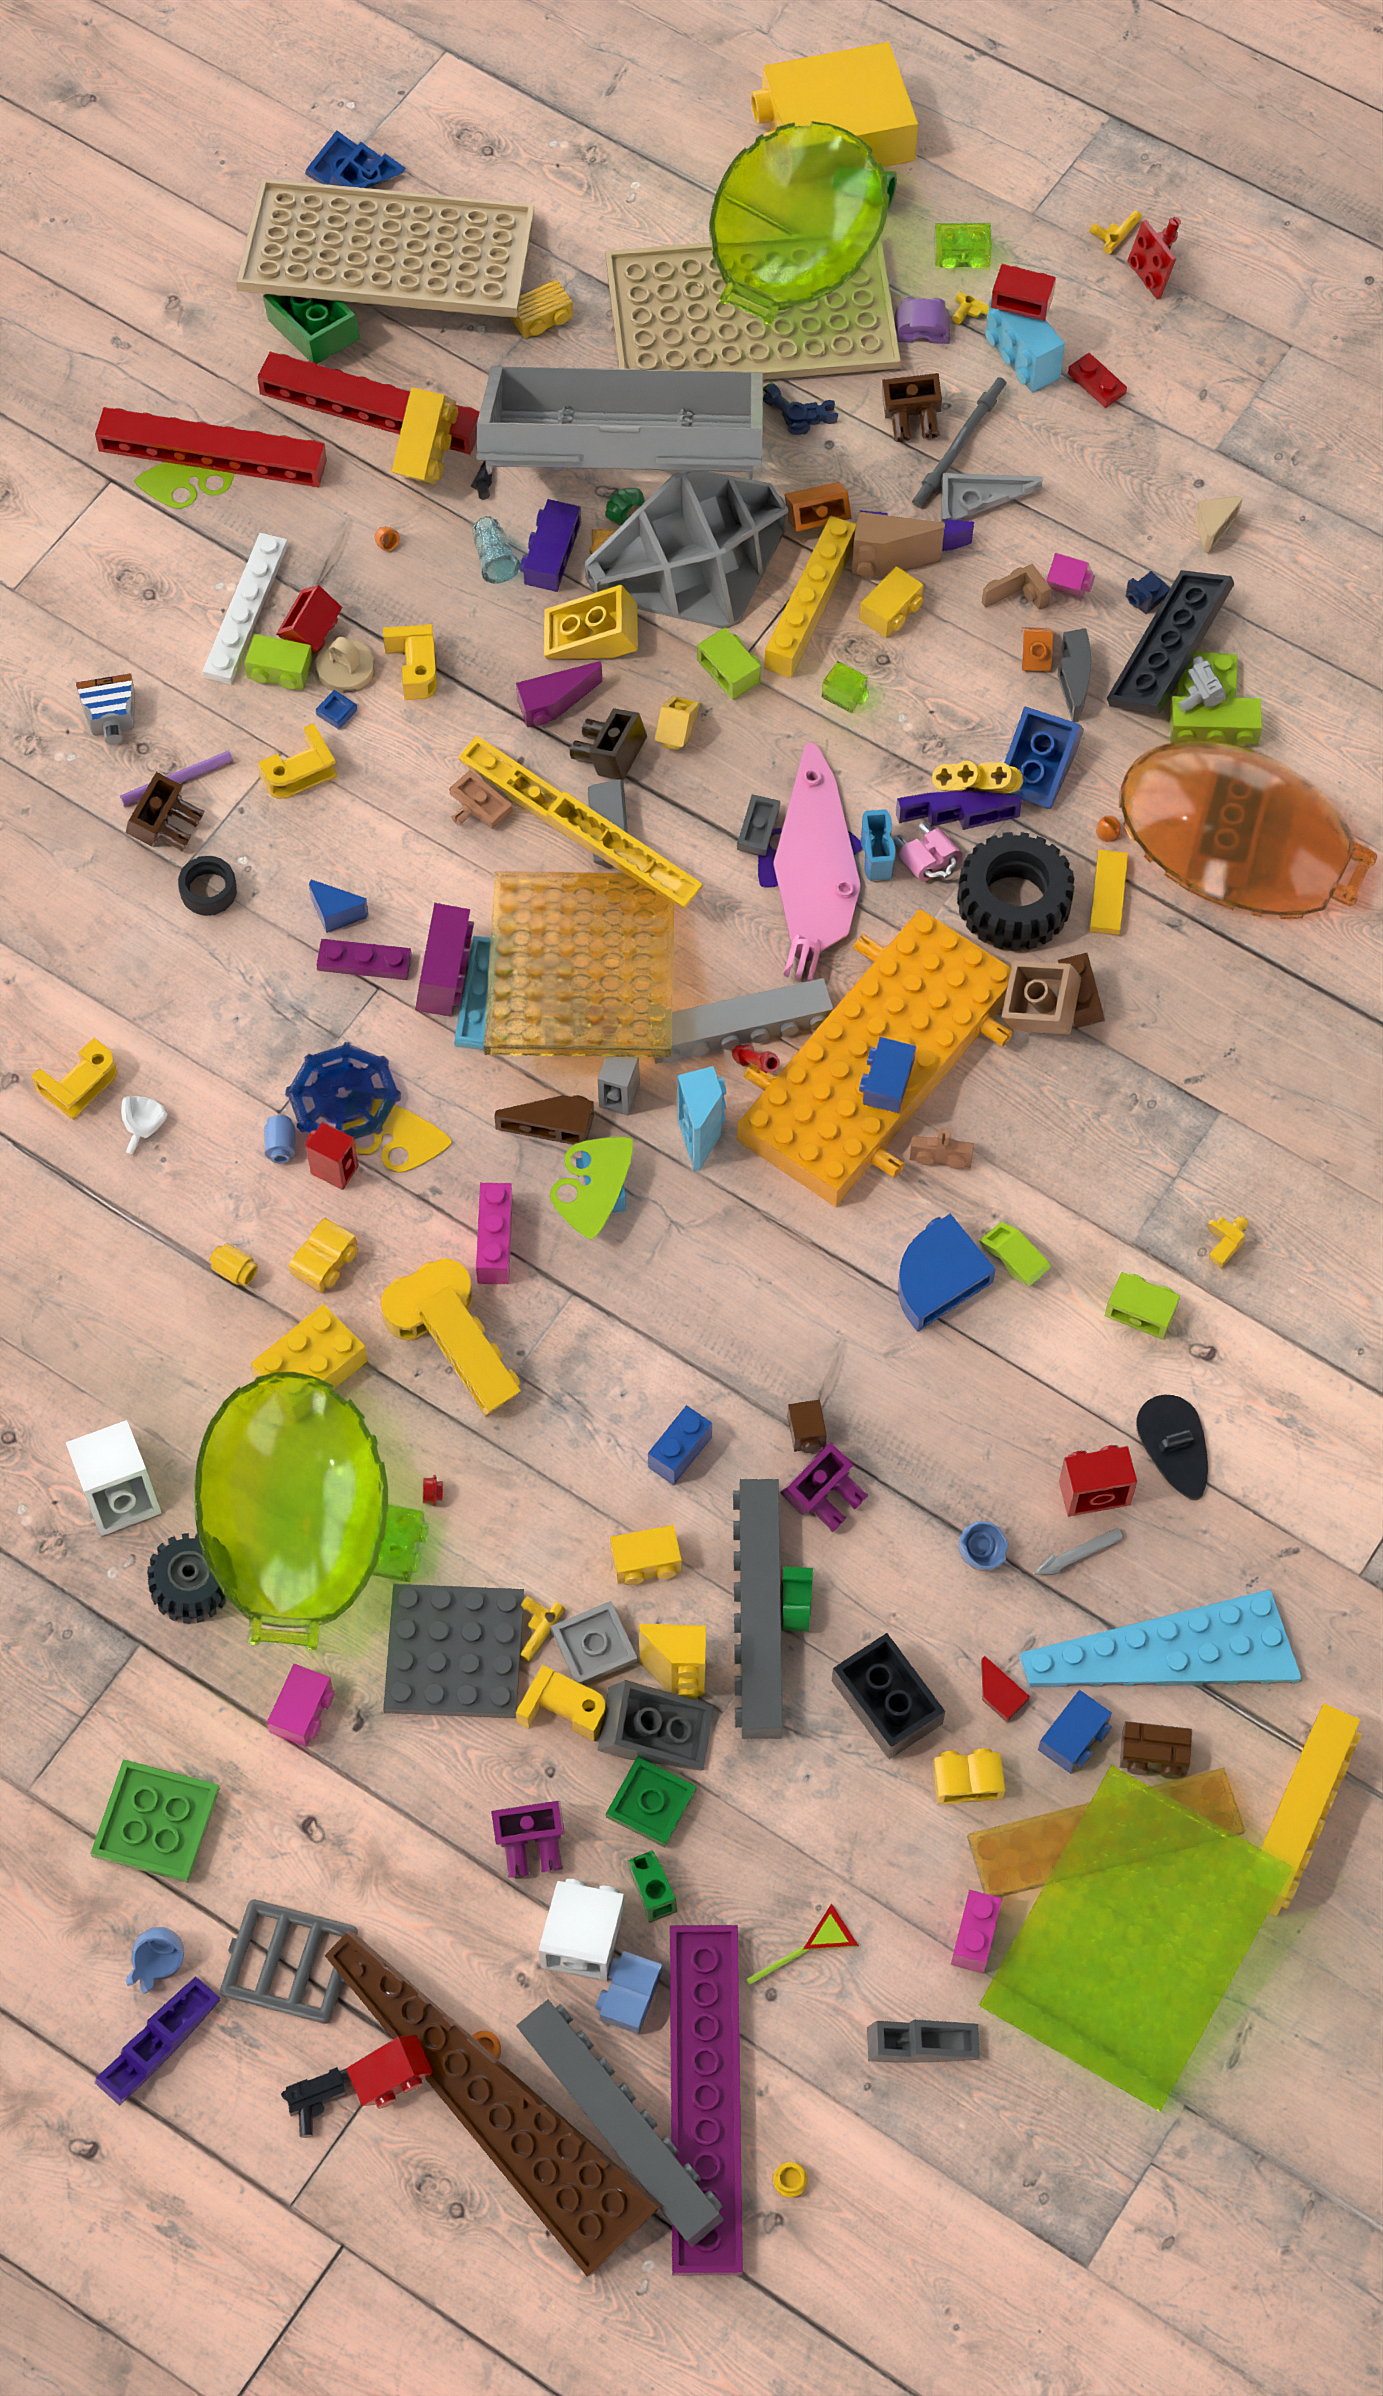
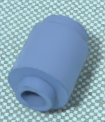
[264,1115,296,1164]

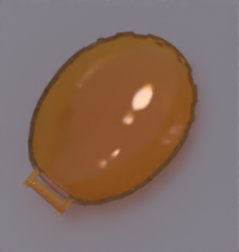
[1119,739,1377,919]

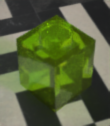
[822,661,869,713]

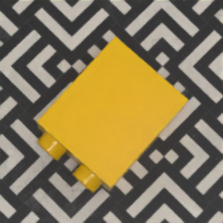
[751,41,918,185]

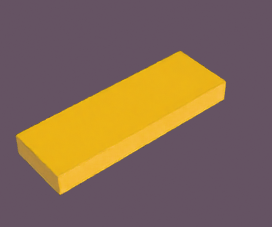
[1089,849,1128,935]

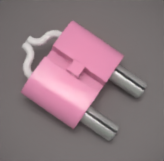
[894,821,962,882]

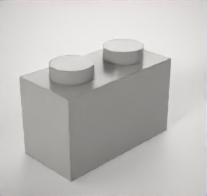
[597,1047,640,1116]

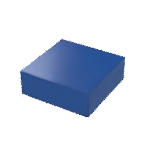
[315,690,357,730]

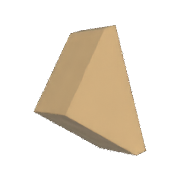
[1195,496,1243,553]

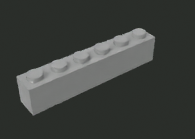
[646,978,834,1064]

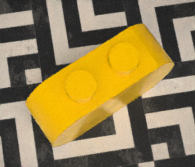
[381,1258,472,1341]

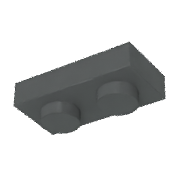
[737,794,781,856]

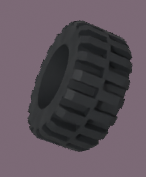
[957,832,1075,951]

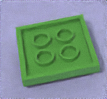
[90,1759,220,1883]

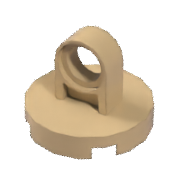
[316,637,374,693]

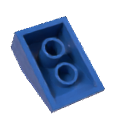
[1003,706,1084,809]

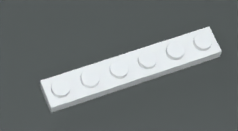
[202,533,288,685]

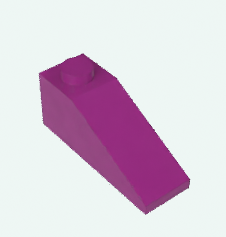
[516,661,602,727]

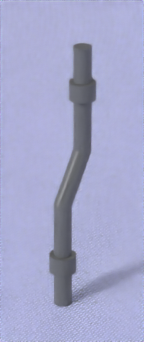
[912,377,1007,508]

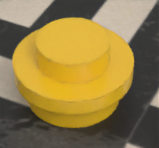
[773,2162,808,2198]

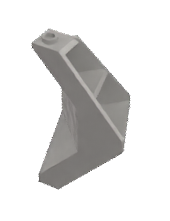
[585,471,789,629]

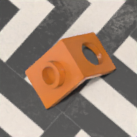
[1021,627,1053,671]

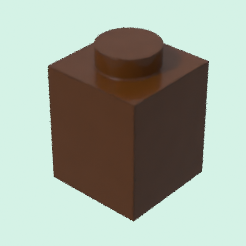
[787,1399,827,1453]

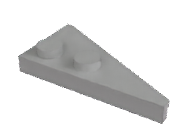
[941,473,1043,523]

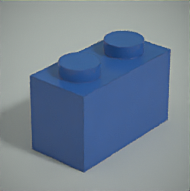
[859,1037,916,1113]
[648,1405,712,1485]
[1038,1689,1112,1774]

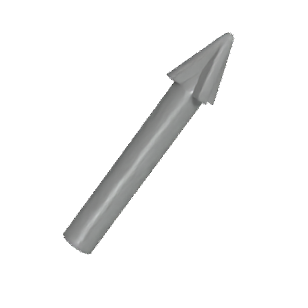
[1035,1528,1123,1575]

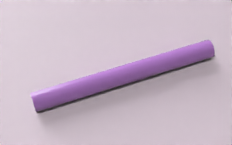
[120,750,233,807]

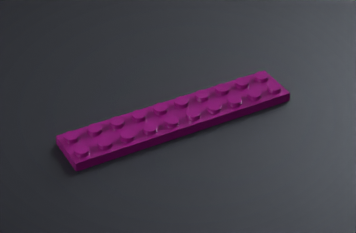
[670,1925,743,2276]

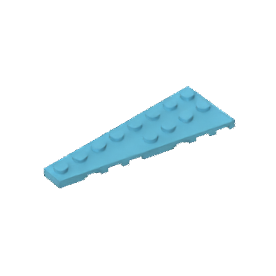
[1019,1589,1301,1688]

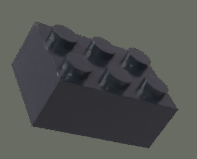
[831,1633,946,1760]

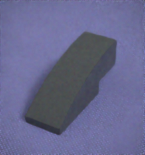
[1057,628,1091,722]
[867,2019,980,2063]

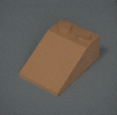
[852,512,945,577]

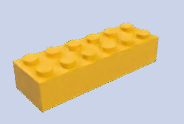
[1239,1703,1362,1916]

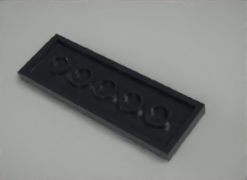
[1106,570,1234,714]

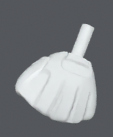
[121,1096,168,1155]

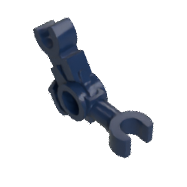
[763,382,838,435]

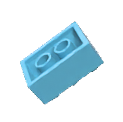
[677,1066,726,1171]

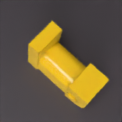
[383,624,437,700]
[258,723,338,799]
[31,1037,117,1120]
[516,1664,606,1741]

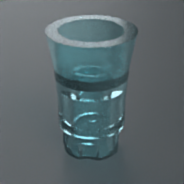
[472,516,520,584]

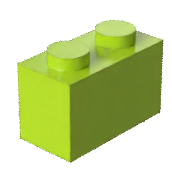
[697,627,762,700]
[244,634,313,690]
[1104,1272,1181,1340]

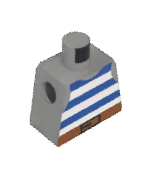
[76,673,135,745]

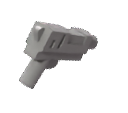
[1178,656,1226,713]

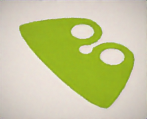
[134,462,234,509]
[549,1137,633,1240]

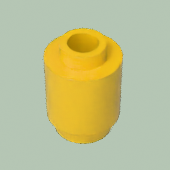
[209,1243,258,1286]

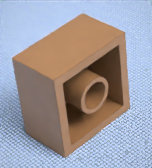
[1001,960,1082,1035]

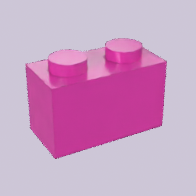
[1046,553,1095,598]
[267,1664,335,1747]
[951,1889,1002,1974]

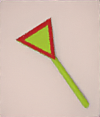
[747,1903,859,1984]

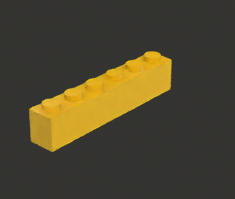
[764,516,856,678]

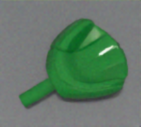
[605,488,645,526]

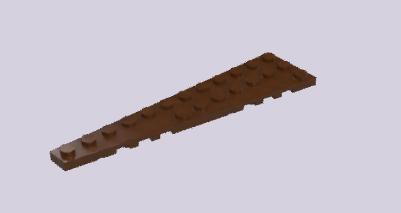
[325,1931,663,2277]

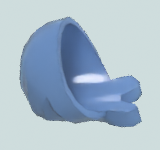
[126,1927,184,1994]

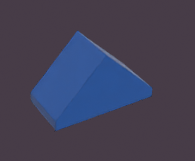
[309,879,369,933]

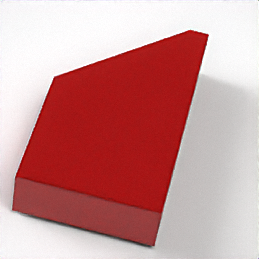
[981,1656,1030,1722]

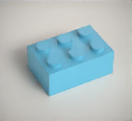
[985,298,1065,393]

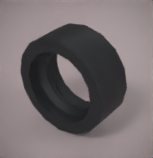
[178,855,237,916]

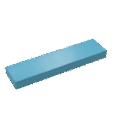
[454,936,503,1050]

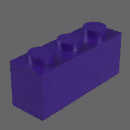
[520,499,581,592]

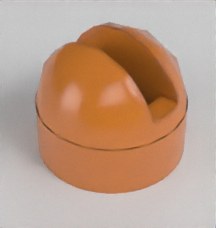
[374,526,400,551]
[1096,816,1121,842]

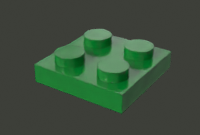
[606,1756,697,1848]

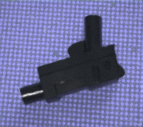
[281,2067,351,2138]

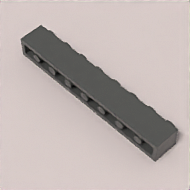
[733,1479,782,1739]
[516,1999,724,2248]

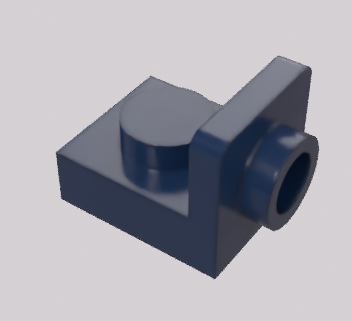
[1125,571,1170,614]

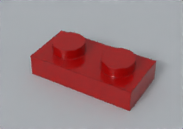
[1067,353,1127,408]

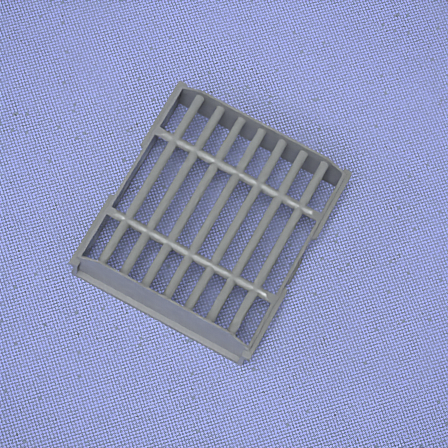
[477,366,763,480]

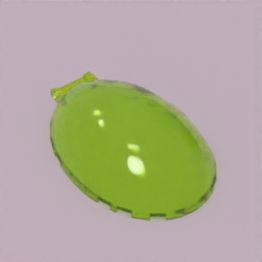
[709,121,889,326]
[194,1372,388,1650]

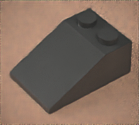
[597,1680,714,1771]

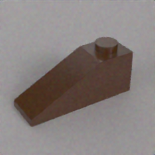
[494,1095,594,1145]

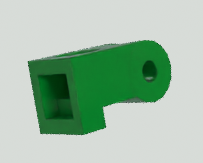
[782,1566,813,1632]
[627,1850,677,1923]

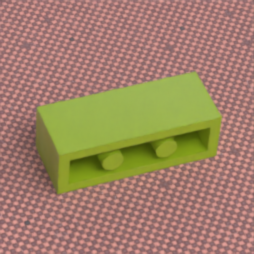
[1169,696,1262,746]

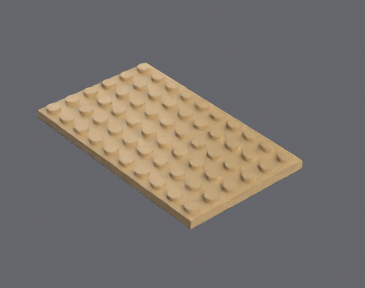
[236,178,534,318]
[605,228,901,380]

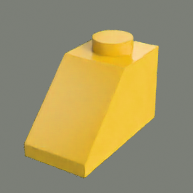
[655,695,700,749]

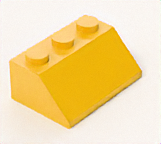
[639,1624,706,1700]

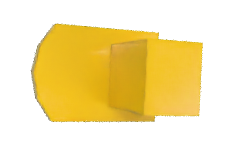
[1207,1216,1249,1269]

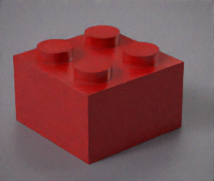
[1059,1445,1137,1517]

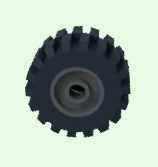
[147,1533,231,1624]

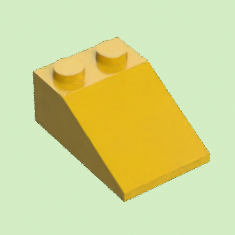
[544,584,638,659]

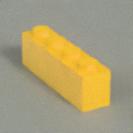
[415,1284,521,1416]

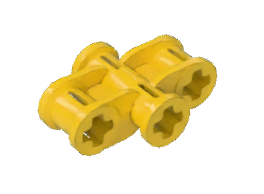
[932,760,1023,794]

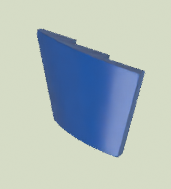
[305,130,405,188]

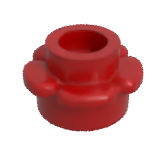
[422,1475,443,1506]

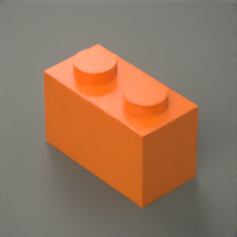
[784,482,852,531]

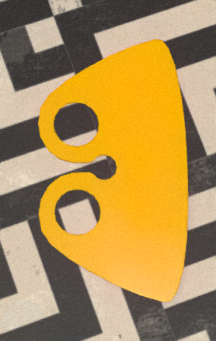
[344,1092,452,1172]

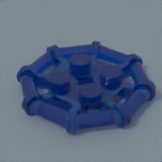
[285,1042,401,1139]

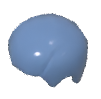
[959,1521,1009,1571]

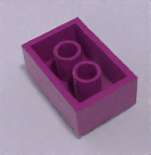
[415,902,474,1017]

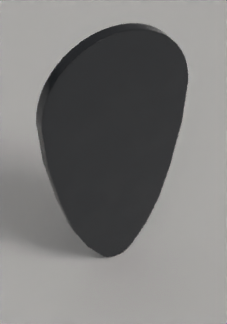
[1136,1394,1208,1500]

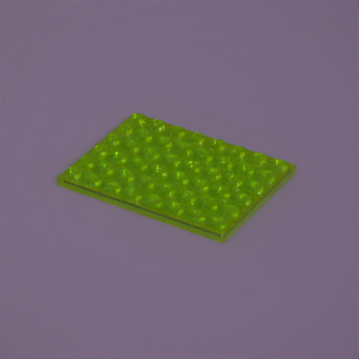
[978,1764,1293,2112]

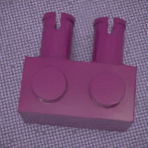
[780,1442,868,1532]
[491,1801,565,1878]

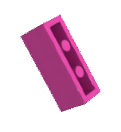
[476,1182,513,1284]

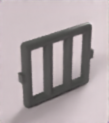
[220,1899,358,2024]

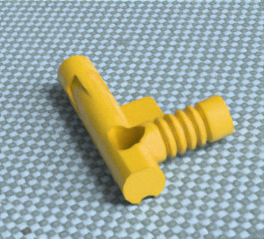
[1089,210,1142,254]
[952,291,989,324]
[520,1596,565,1663]

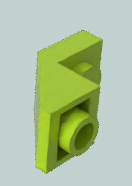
[979,1221,1052,1287]

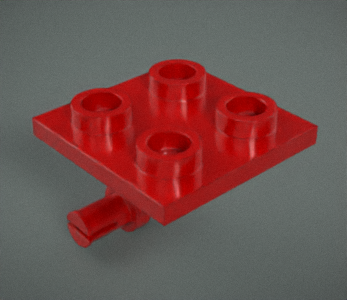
[1127,217,1181,299]

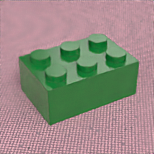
[263,294,360,364]

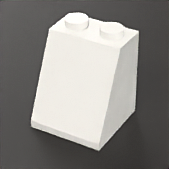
[66,1420,162,1537]
[539,1879,624,1982]

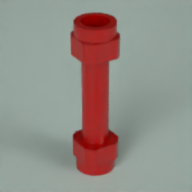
[732,1044,780,1073]

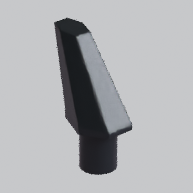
[471,461,492,500]

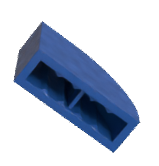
[898,1213,996,1332]

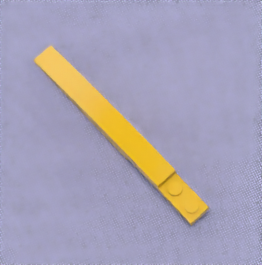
[458,735,703,909]

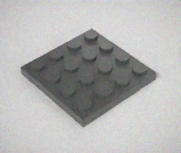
[383,1584,524,1718]

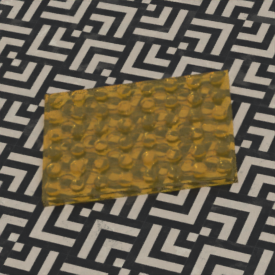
[484,871,675,1057]

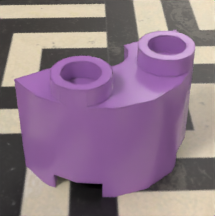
[894,297,950,344]

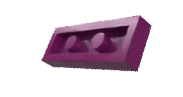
[316,939,412,980]

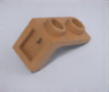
[982,563,1051,610]

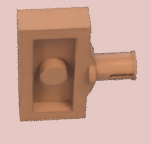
[449,770,513,829]
[909,1128,974,1169]

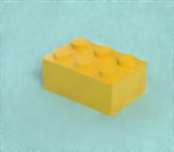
[391,387,458,485]
[250,1303,368,1421]

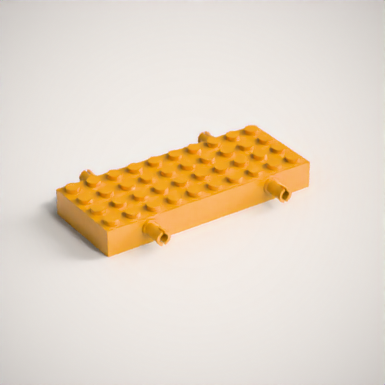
[737,909,1013,1207]

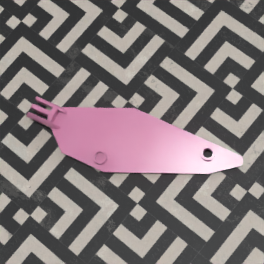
[773,743,861,982]

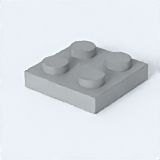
[551,1601,638,1685]

